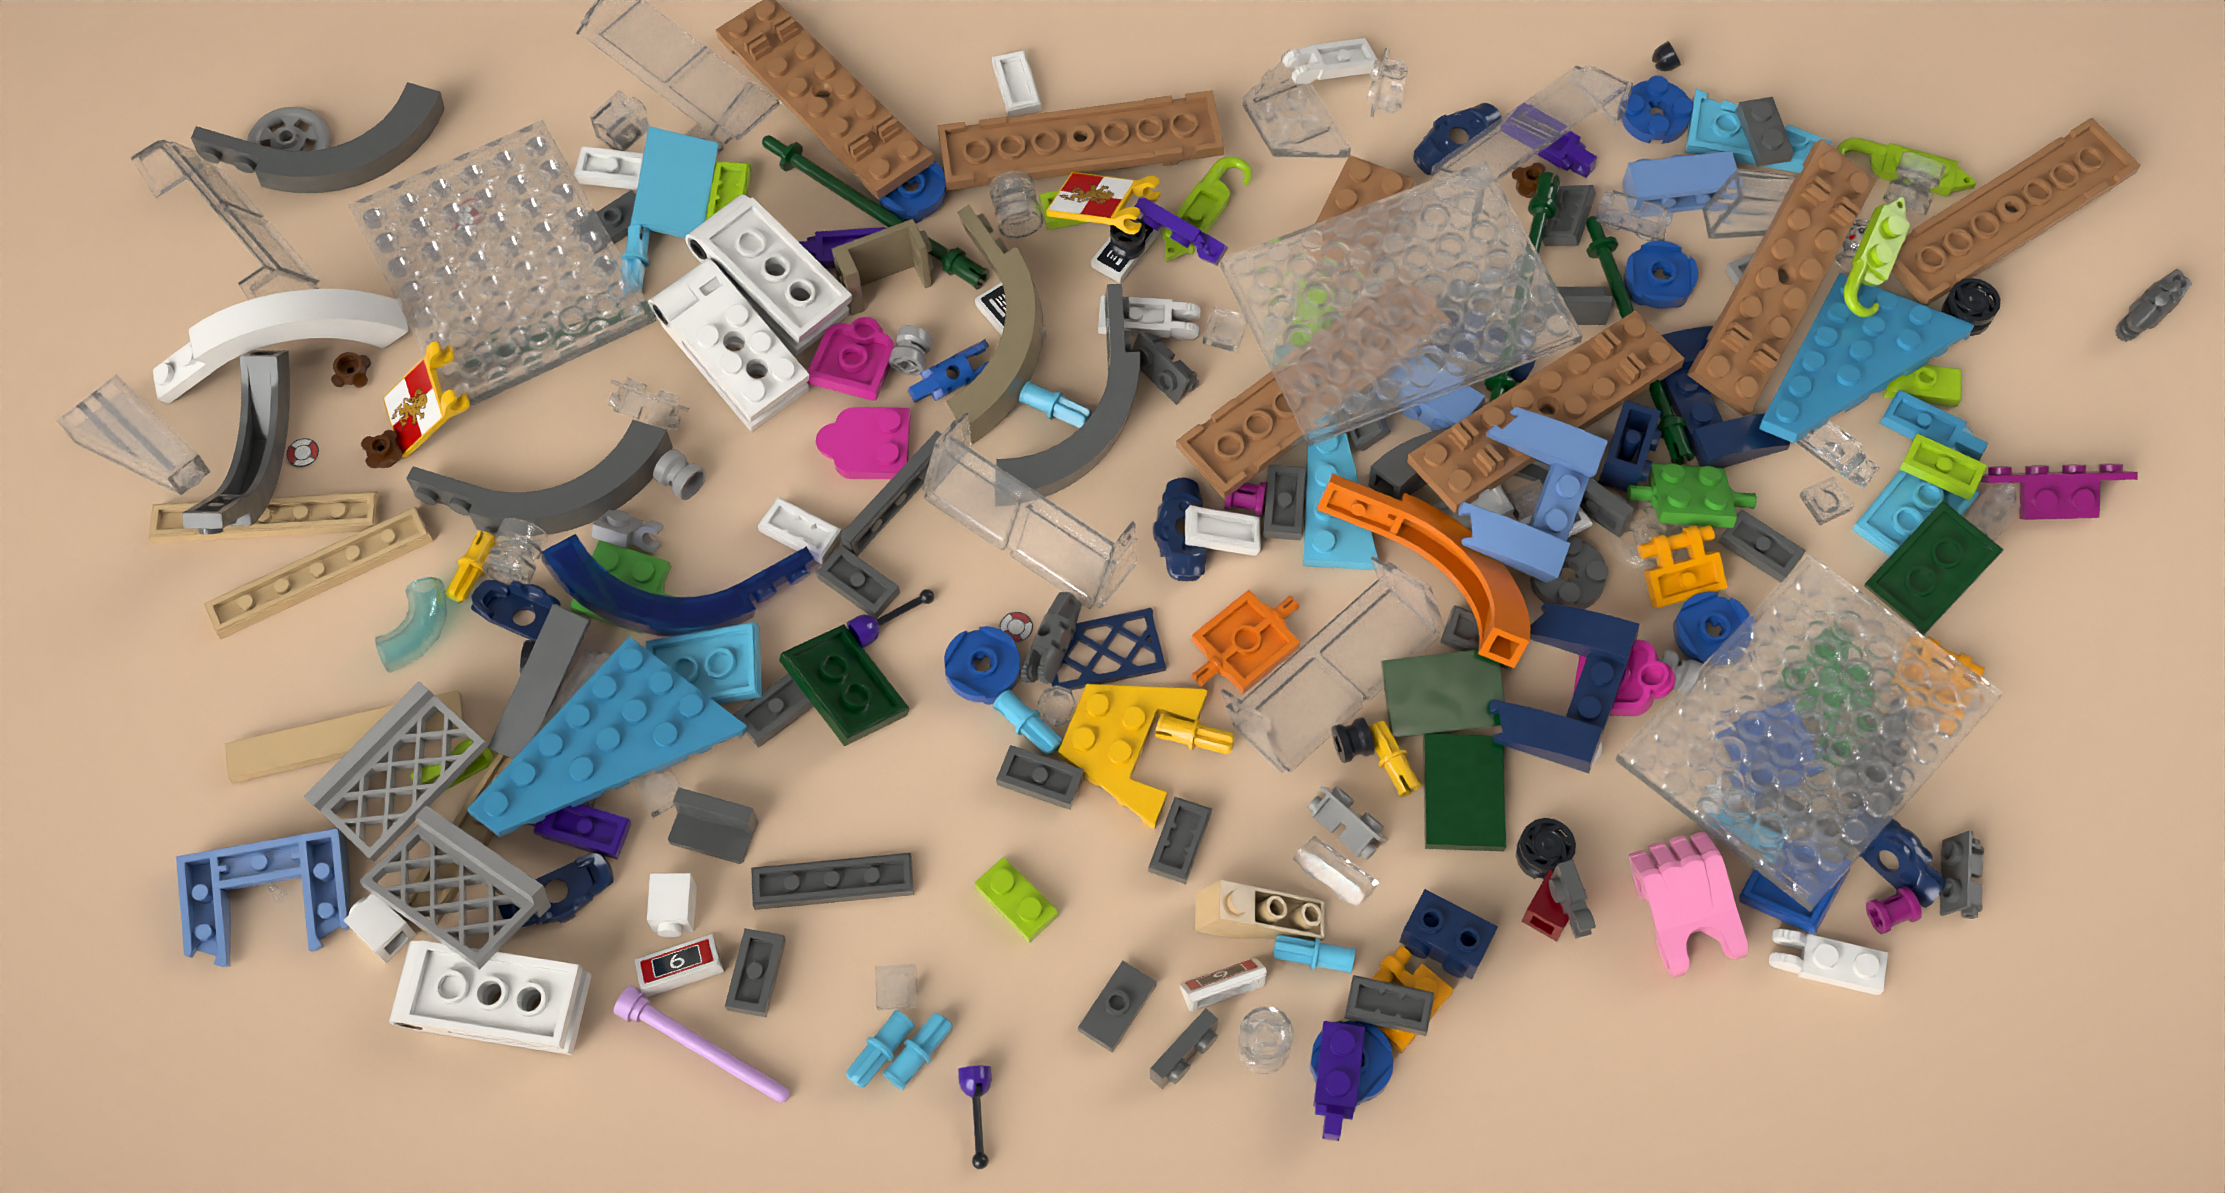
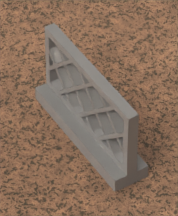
[304,681,489,862]
[360,805,551,970]

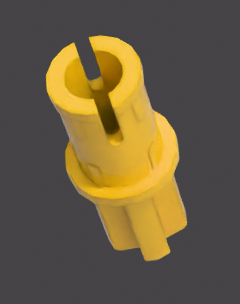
[446,531,499,603]
[1155,714,1235,754]
[1369,721,1422,798]

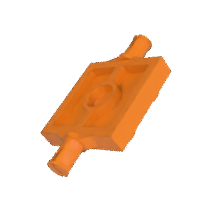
[1191,590,1300,694]

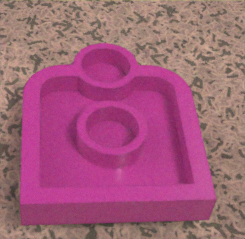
[807,317,894,401]
[816,407,911,479]
[1573,640,1676,716]

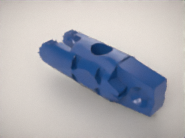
[908,339,989,403]

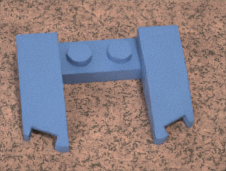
[1458,407,1608,583]
[176,828,350,967]

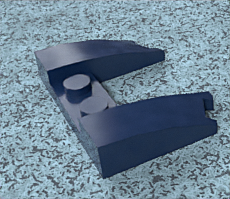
[1661,326,1790,468]
[1489,603,1640,774]

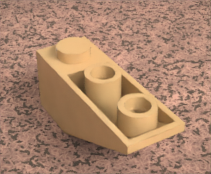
[1195,880,1325,941]

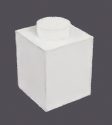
[647,873,697,938]
[343,893,417,963]

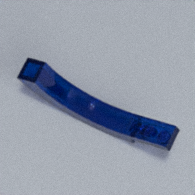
[541,534,814,636]

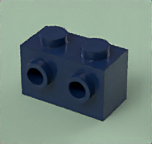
[1598,400,1662,492]
[1399,889,1498,980]

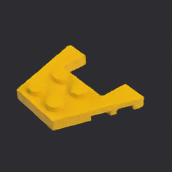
[1058,684,1208,829]

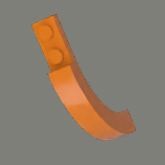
[1317,473,1531,668]

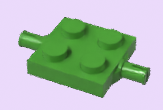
[1627,463,1757,528]
[559,540,684,634]

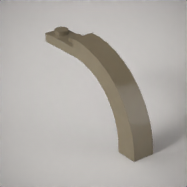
[946,205,1043,444]

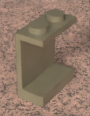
[832,219,934,315]

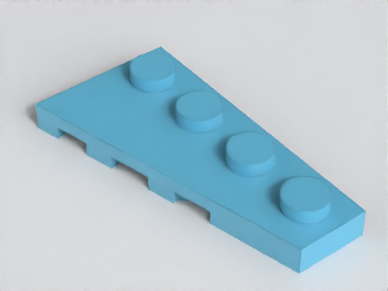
[1685,89,1831,173]
[1303,428,1379,570]

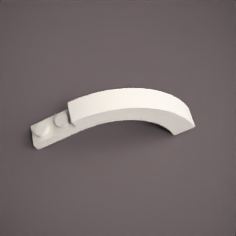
[153,289,408,404]

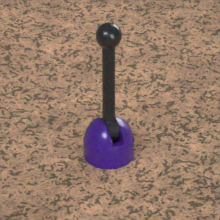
[847,589,935,648]
[958,1065,992,1169]

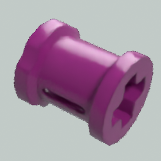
[1224,482,1267,515]
[1866,886,1922,934]

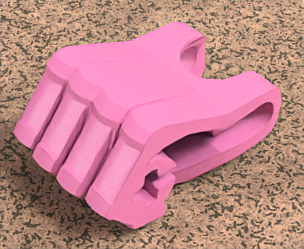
[1628,832,1748,978]

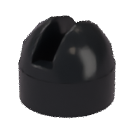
[1652,41,1681,72]

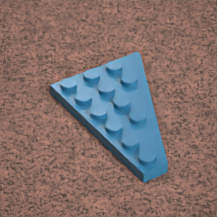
[1759,273,1974,443]
[467,636,747,838]

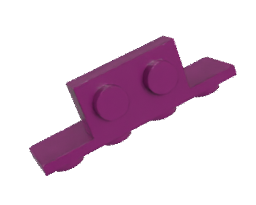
[1980,464,2138,520]

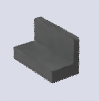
[1532,286,1613,325]
[668,787,758,864]

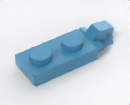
[1879,390,1988,461]

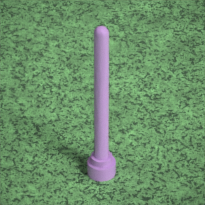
[614,985,790,1103]

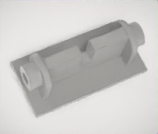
[1308,786,1388,860]

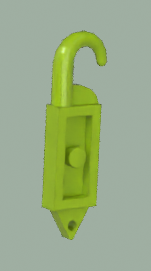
[1836,138,1977,197]
[1162,156,1252,262]
[1843,197,1911,317]

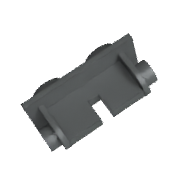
[1131,331,1199,405]
[1939,830,1984,919]

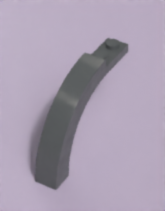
[191,82,445,193]
[995,284,1140,506]
[182,350,290,534]
[406,420,673,536]
[1368,427,1634,538]

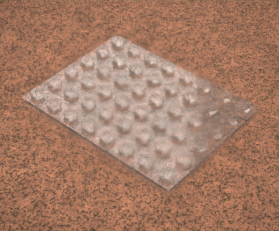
[348,120,656,407]
[1220,161,1583,446]
[1615,554,2003,912]

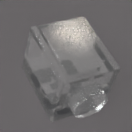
[590,90,649,151]

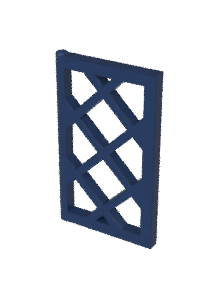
[1051,608,1166,694]

